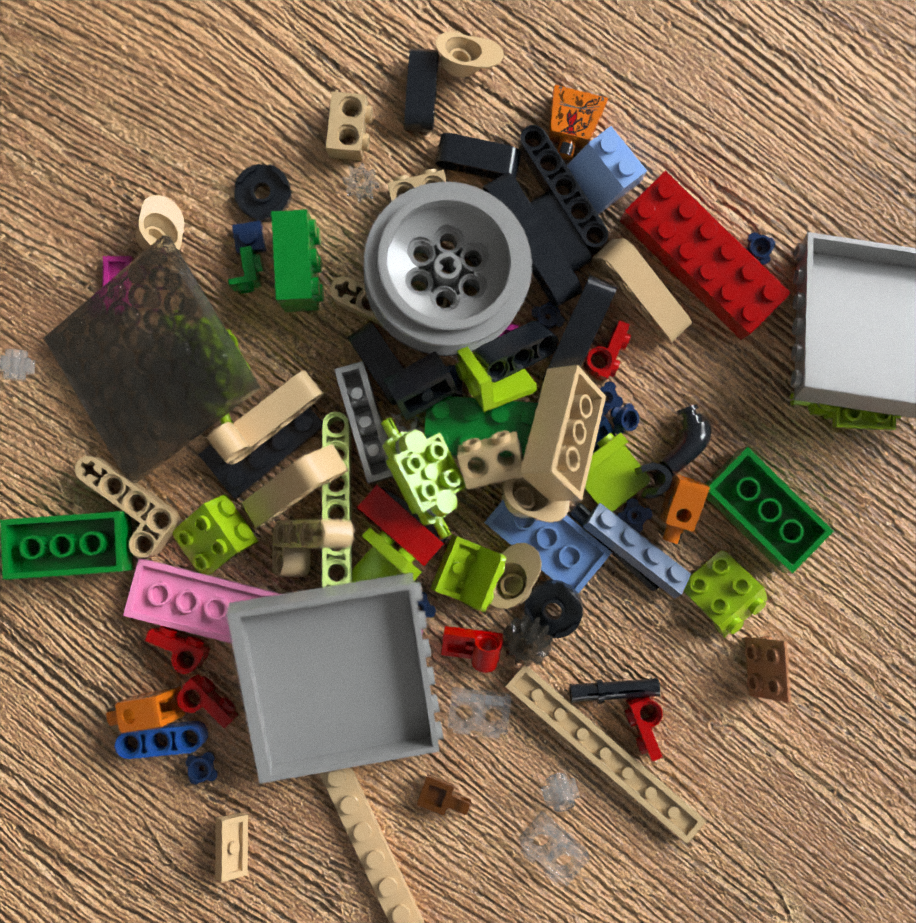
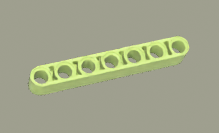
[322,411,352,587]

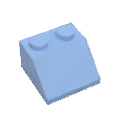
[567,126,647,215]

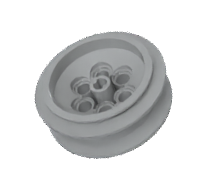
[364,182,532,356]

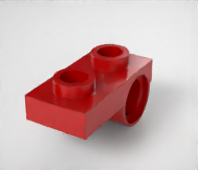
[583,320,631,382]
[145,625,211,674]
[441,626,503,673]
[177,674,239,729]
[624,697,663,762]

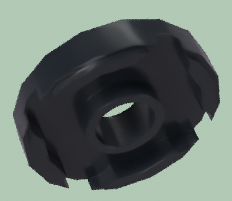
[234,164,292,222]
[524,580,583,639]

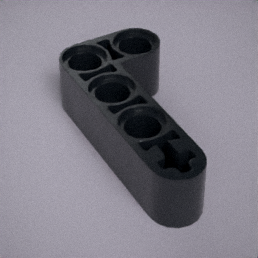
[543,274,617,381]

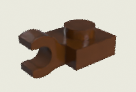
[416,774,472,816]

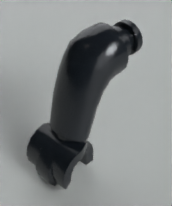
[635,404,712,499]

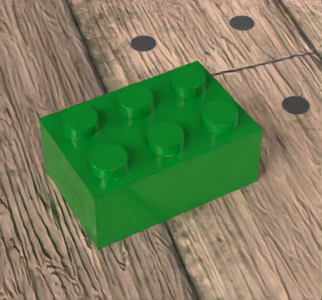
[271,209,324,312]

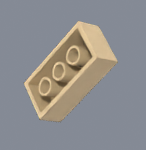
[520,365,606,502]

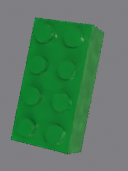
[424,396,538,460]
[705,447,834,574]
[0,511,134,580]

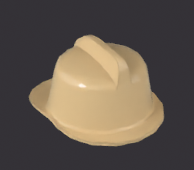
[435,32,504,78]
[135,195,184,259]
[502,476,570,523]
[490,543,542,609]

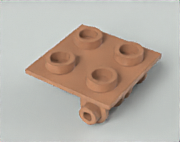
[745,636,791,703]

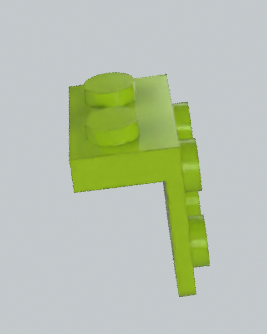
[455,346,537,411]
[585,433,650,512]
[172,494,258,575]
[352,527,422,583]
[430,534,506,612]
[683,550,768,638]

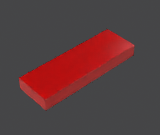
[357,485,444,566]

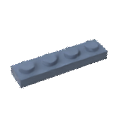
[583,503,691,599]

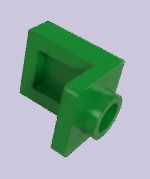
[228,246,264,294]

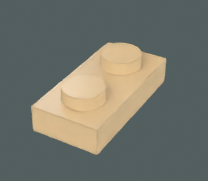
[215,813,248,882]

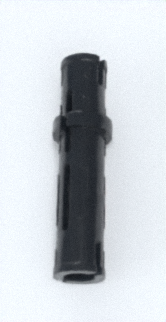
[569,678,660,704]

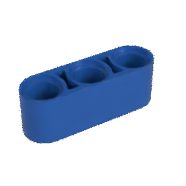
[115,721,209,759]

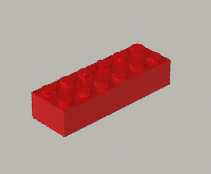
[619,170,791,340]

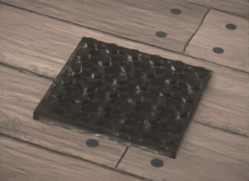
[44,235,261,483]

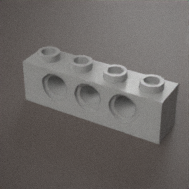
[334,361,394,484]

